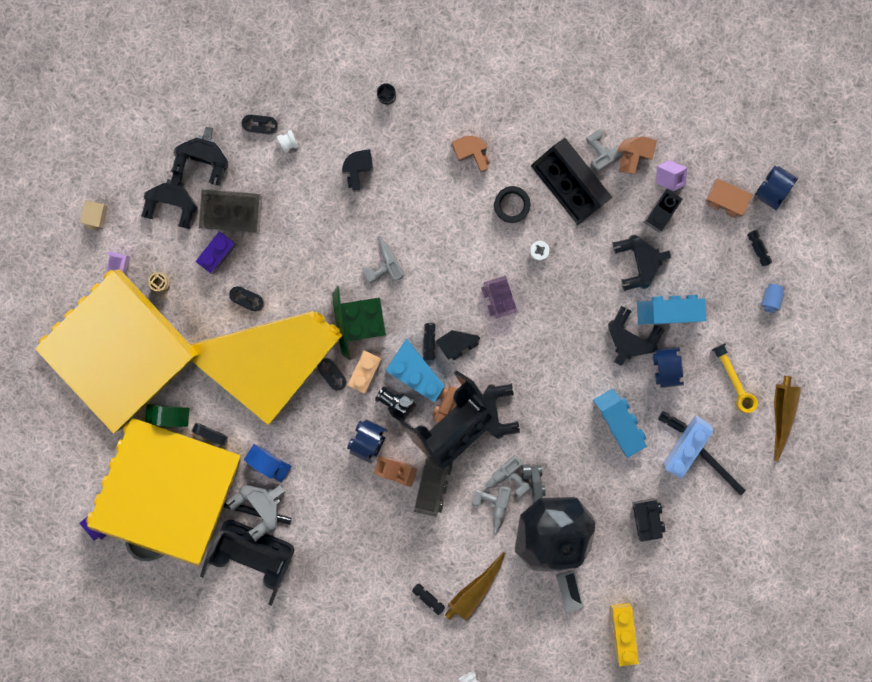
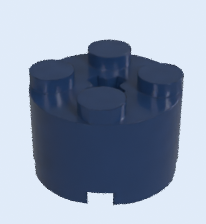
[755,165,798,210]
[653,347,684,388]
[347,419,388,464]

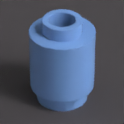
[761,284,785,313]

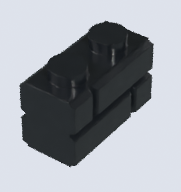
[632,498,666,542]

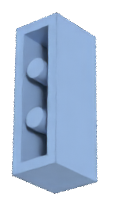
[664,415,713,479]

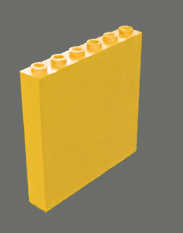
[35,269,198,434]
[86,418,241,567]

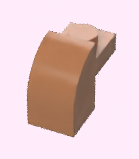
[451,136,490,173]
[617,137,657,174]
[374,455,417,487]

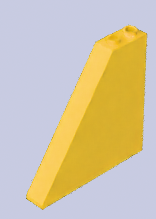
[190,311,342,425]

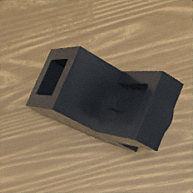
[342,149,373,192]

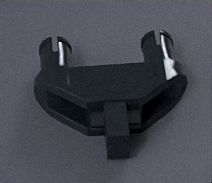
[171,127,229,186]
[141,171,198,229]
[612,234,671,291]
[608,306,665,366]
[483,383,520,439]

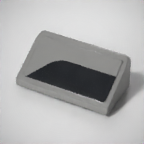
[556,570,584,614]

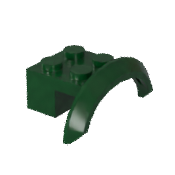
[332,286,386,360]

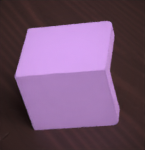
[656,160,687,191]
[106,251,130,275]

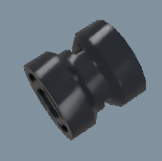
[377,83,396,105]

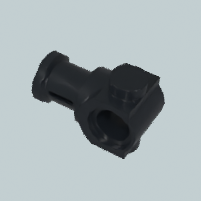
[375,387,416,421]

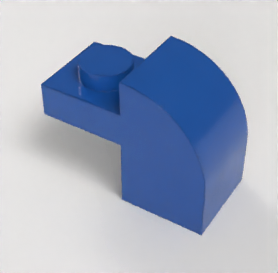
[244,444,292,482]

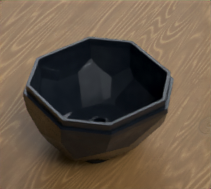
[515,497,595,572]

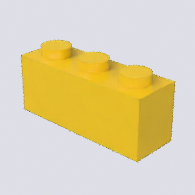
[611,603,639,666]

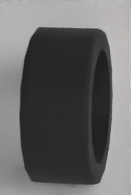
[494,186,531,223]

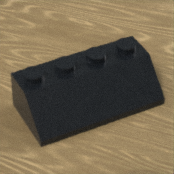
[530,138,613,225]

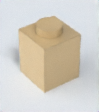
[80,200,108,231]

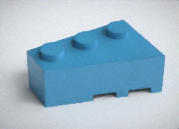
[637,295,706,325]
[386,338,445,402]
[593,388,647,458]

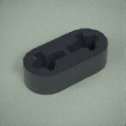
[241,114,278,135]
[229,286,264,312]
[318,358,347,391]
[191,422,228,446]

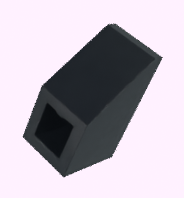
[643,189,683,233]
[436,330,480,361]

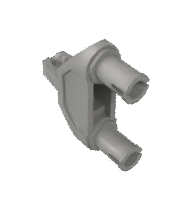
[226,485,286,541]

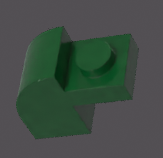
[145,404,190,427]

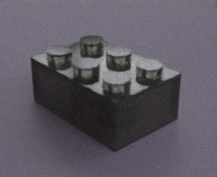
[199,189,262,234]
[414,456,453,517]

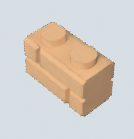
[348,350,382,393]

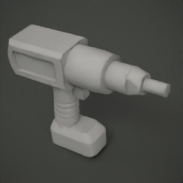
[586,129,623,172]
[362,236,404,283]
[482,455,531,497]
[472,486,511,533]

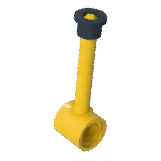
[711,343,758,413]

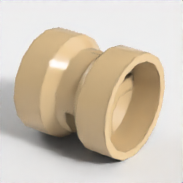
[148,272,170,292]

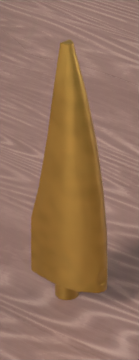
[774,375,801,461]
[445,552,505,621]

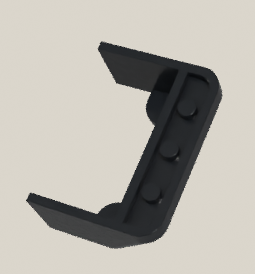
[400,370,495,468]
[200,520,295,606]

